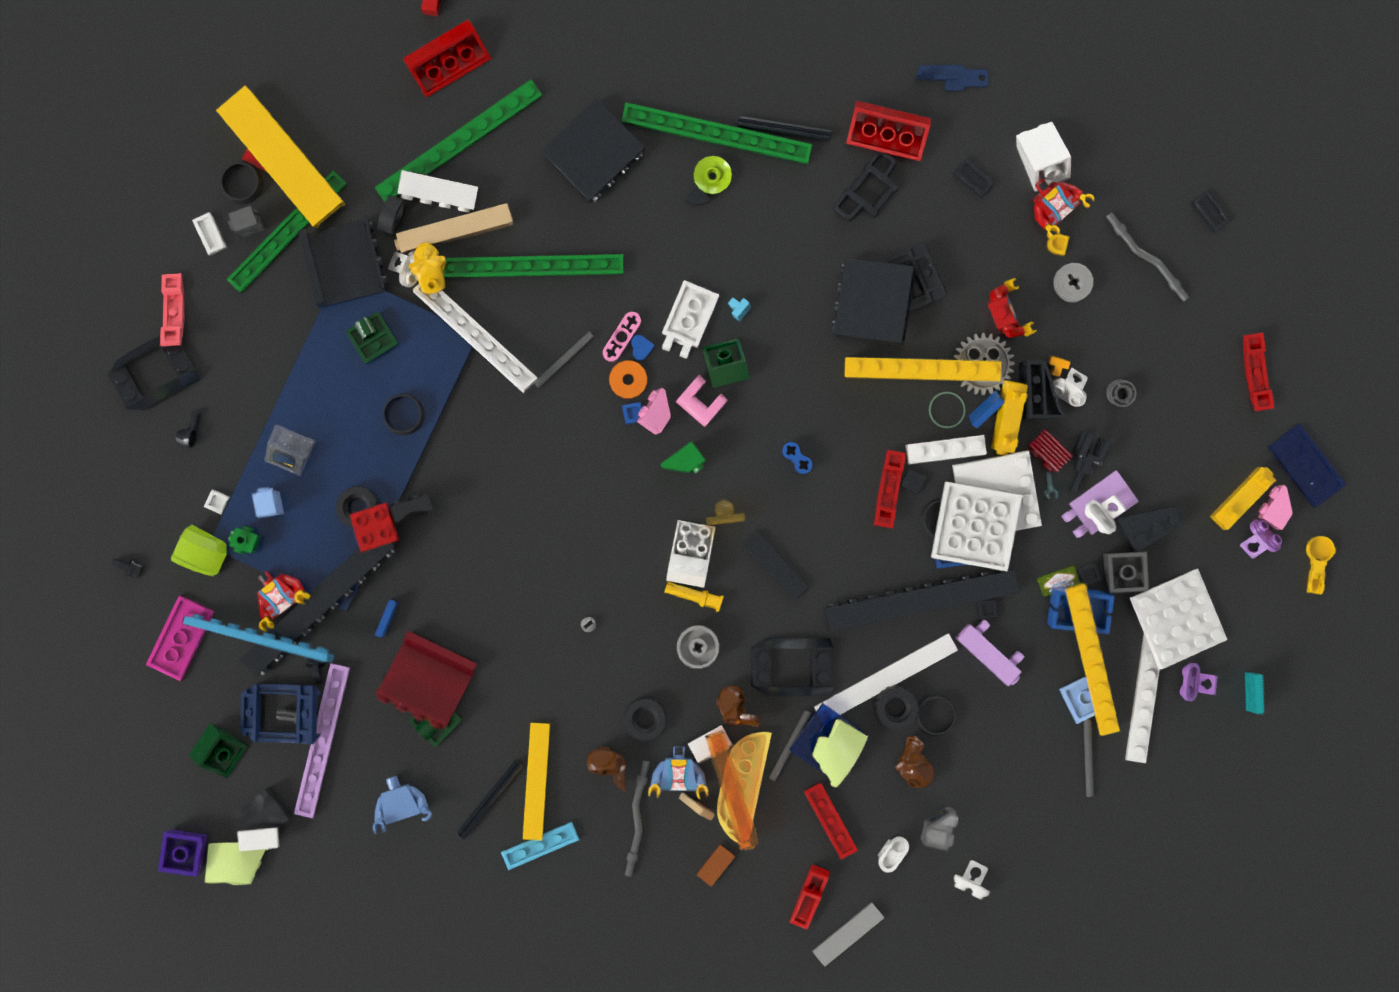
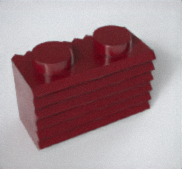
[1027,429,1073,473]

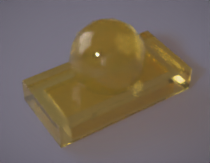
[706,500,745,525]

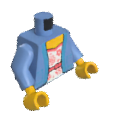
[648,746,709,798]

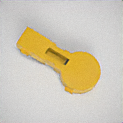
[1306,536,1336,594]

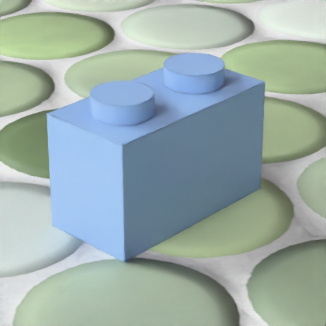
[252,487,284,518]

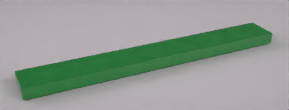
[226,170,348,294]

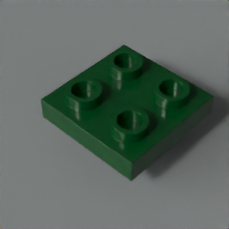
[345,311,399,364]
[408,711,463,748]

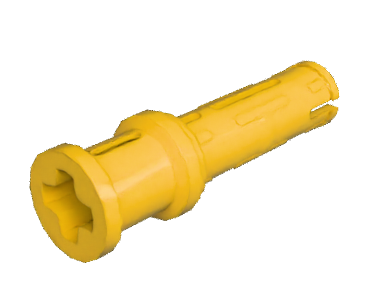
[665,581,724,612]

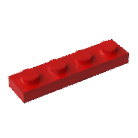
[804,782,858,860]

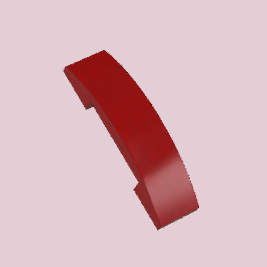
[1243,332,1274,411]
[874,450,906,529]

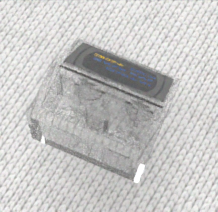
[265,425,316,476]
[920,807,958,851]

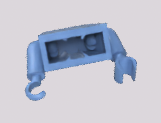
[372,776,432,834]

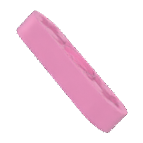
[603,312,641,362]

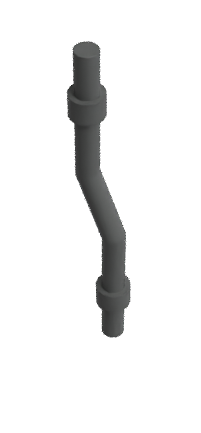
[1106,212,1189,302]
[625,760,650,877]

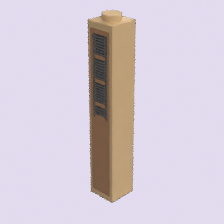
[394,203,514,255]

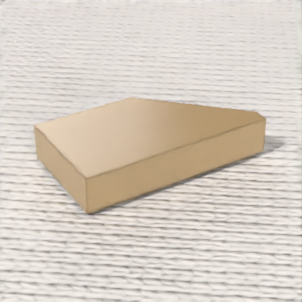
[679,793,714,820]

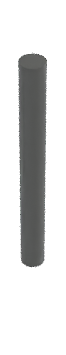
[534,331,594,389]
[769,710,812,781]
[1084,719,1094,797]

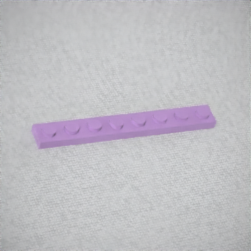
[294,663,350,818]

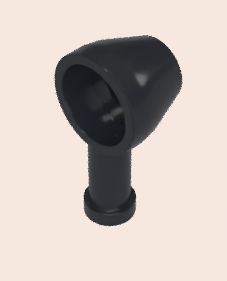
[176,411,201,448]

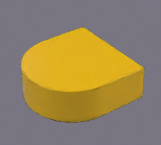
[1047,234,1069,256]

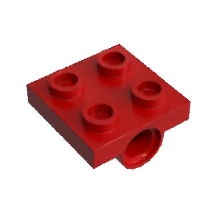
[350,503,399,552]

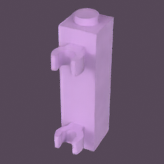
[955,620,1025,686]

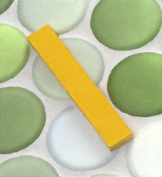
[523,723,550,840]

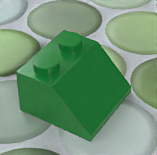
[660,442,705,473]

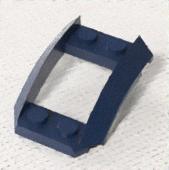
[240,684,322,744]

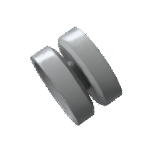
[677,625,719,669]

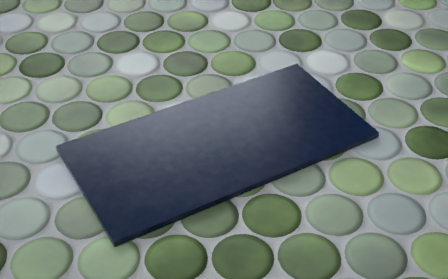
[213,291,473,612]

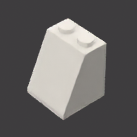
[1016,122,1071,192]

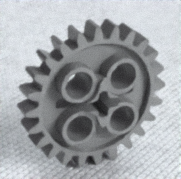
[952,333,1015,395]

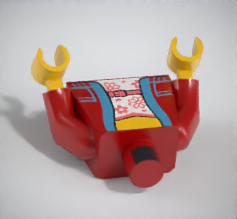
[1033,179,1094,239]
[988,278,1037,338]
[257,571,310,632]

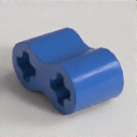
[782,442,812,474]

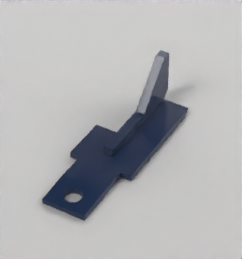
[916,65,988,91]

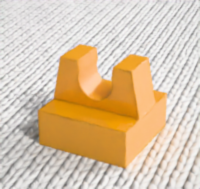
[1048,355,1070,377]

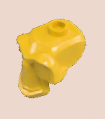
[409,242,446,294]

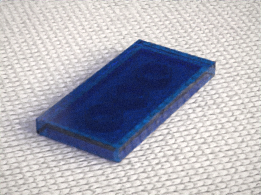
[1268,424,1346,508]

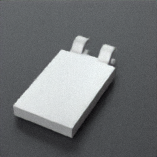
[662,280,719,359]

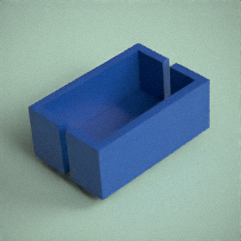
[1047,586,1114,634]

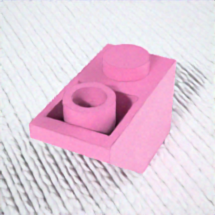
[637,388,671,435]
[1257,485,1293,530]

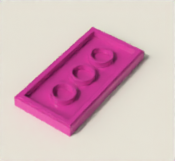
[146,595,215,681]

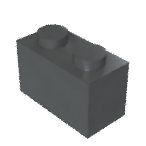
[228,206,265,238]

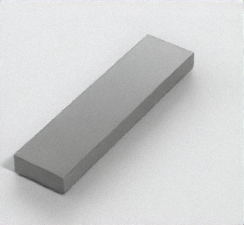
[812,902,884,966]

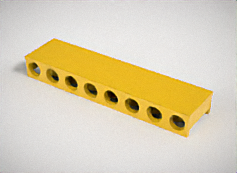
[216,86,346,229]

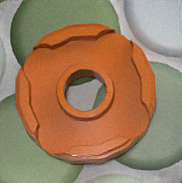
[609,361,647,399]

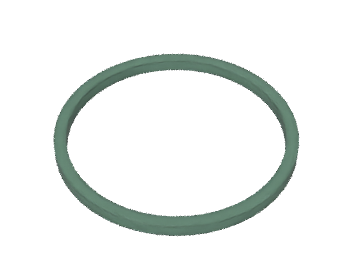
[929,392,966,428]

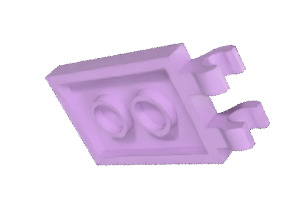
[1061,470,1139,538]

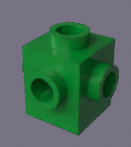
[229,525,262,555]

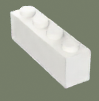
[398,171,478,213]
[905,435,986,465]

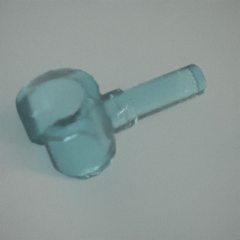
[1045,472,1058,500]

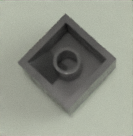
[1103,552,1149,593]

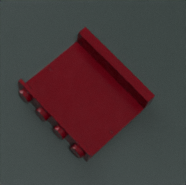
[375,631,477,729]

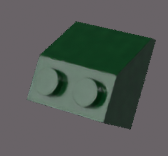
[702,338,750,388]
[189,723,248,778]

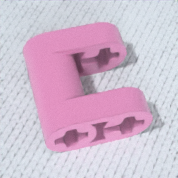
[676,375,728,427]

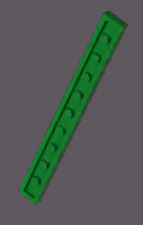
[374,79,543,202]
[621,103,812,164]
[443,254,624,278]

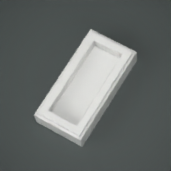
[192,212,227,255]
[238,827,280,851]

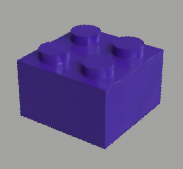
[158,829,208,877]

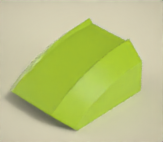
[171,525,226,576]

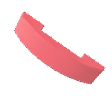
[160,273,184,346]

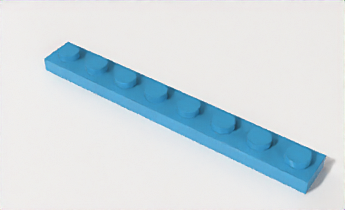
[183,614,334,662]

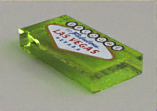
[1037,566,1080,596]

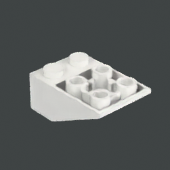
[666,520,715,588]

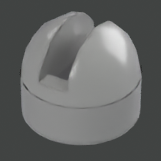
[581,617,596,632]

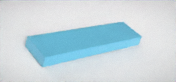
[501,822,579,870]

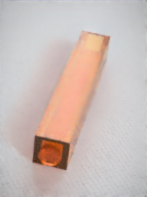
[705,730,759,850]

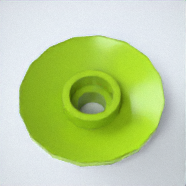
[694,156,732,194]

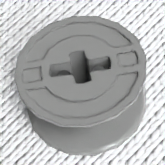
[1054,263,1093,302]

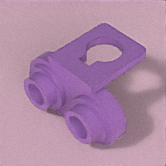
[1240,519,1282,558]
[1180,663,1218,701]

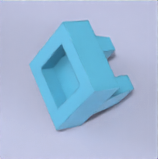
[728,298,752,322]

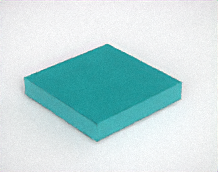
[1245,672,1264,714]

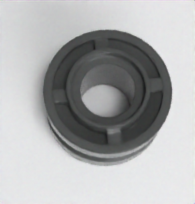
[1106,379,1137,407]

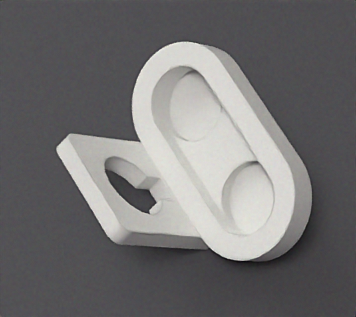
[388,250,418,287]
[1053,368,1088,407]
[1085,495,1126,534]
[878,836,909,872]
[953,860,990,900]

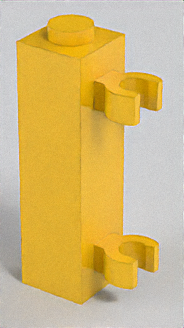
[991,380,1028,455]
[1210,467,1276,530]

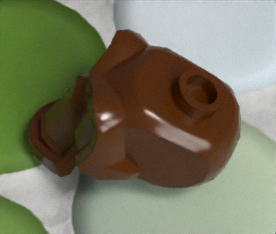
[717,685,761,727]
[895,736,935,788]
[587,747,627,792]

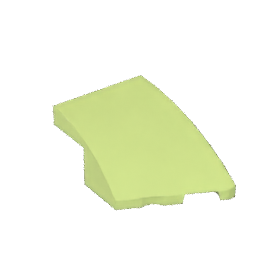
[813,720,868,787]
[205,843,268,885]

